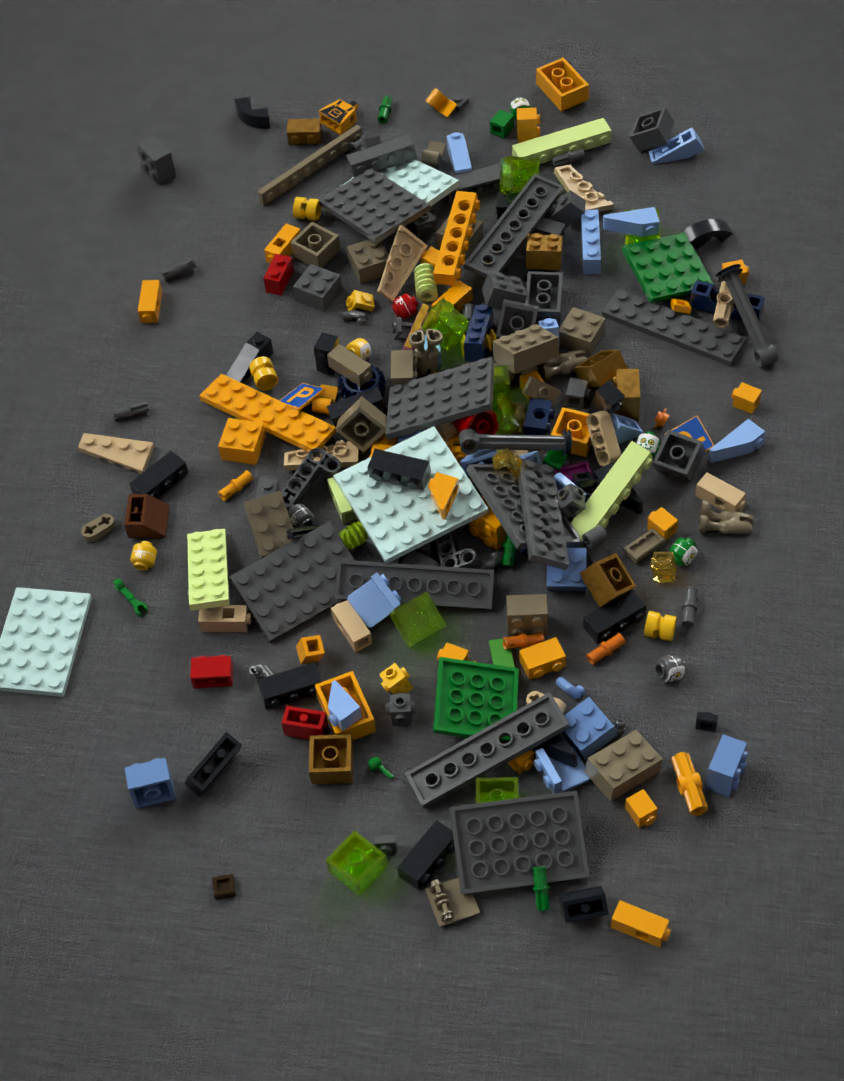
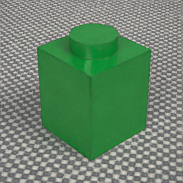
[490,110,514,139]

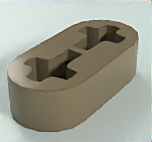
[81,514,116,542]

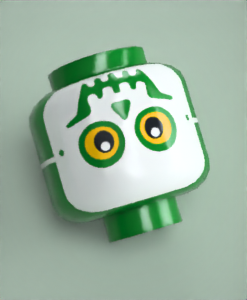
[509,98,531,121]
[636,431,661,458]
[669,537,698,567]

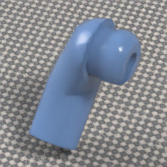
[556,677,585,699]

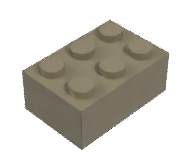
[493,325,559,374]
[243,491,296,559]
[584,730,663,802]

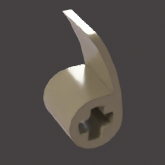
[421,141,445,167]

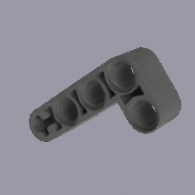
[281,448,342,510]
[435,530,481,569]

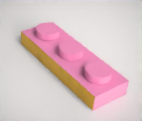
[402,303,430,351]

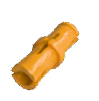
[218,470,254,501]

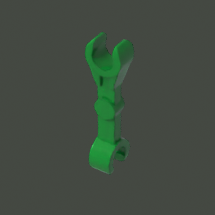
[113,578,148,617]

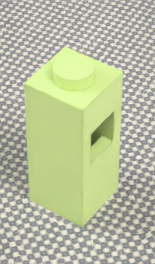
[327,477,358,524]

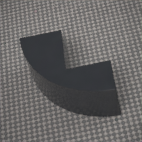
[234,97,271,129]
[682,219,733,250]

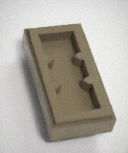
[522,376,561,407]
[623,528,666,564]

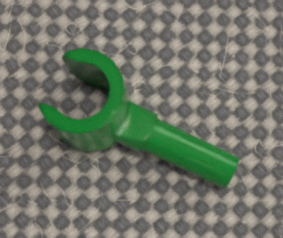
[368,757,394,780]

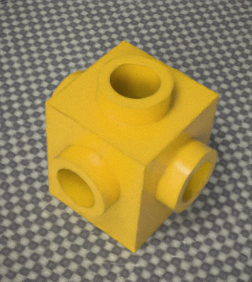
[379,663,413,695]

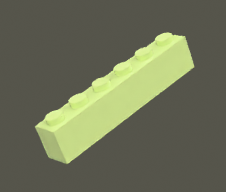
[512,118,611,170]
[571,441,653,548]

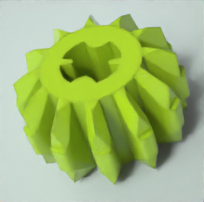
[338,521,369,550]

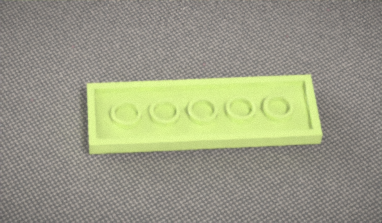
[187,529,230,611]

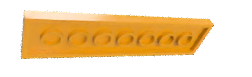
[199,374,337,452]

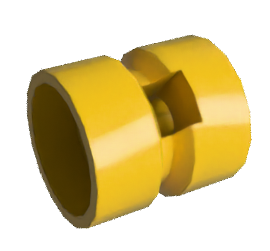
[293,197,321,221]
[249,356,278,391]
[644,611,677,642]

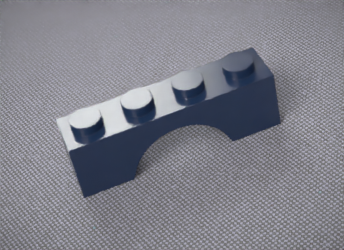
[690,280,765,321]
[464,304,494,362]

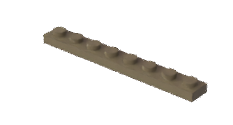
[257,125,362,206]

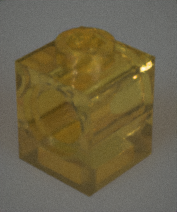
[650,552,677,583]

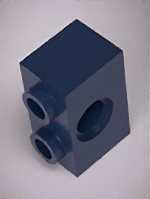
[524,398,555,435]

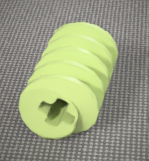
[414,263,438,303]

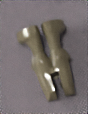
[409,329,443,376]
[537,350,588,380]
[698,500,754,535]

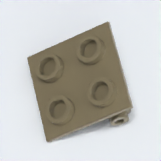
[425,878,480,927]

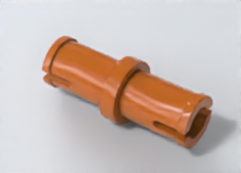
[502,633,544,650]
[586,633,626,665]

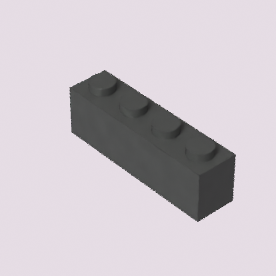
[346,134,417,178]
[445,162,512,204]

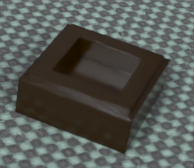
[212,874,236,900]

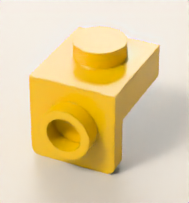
[346,290,375,312]

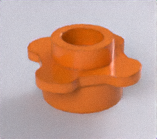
[654,408,669,428]

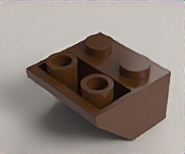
[124,494,170,538]

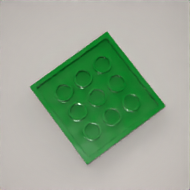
[622,232,714,303]
[433,657,519,744]

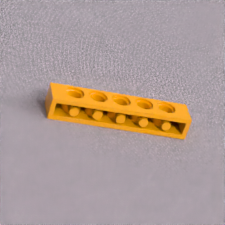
[433,191,480,286]

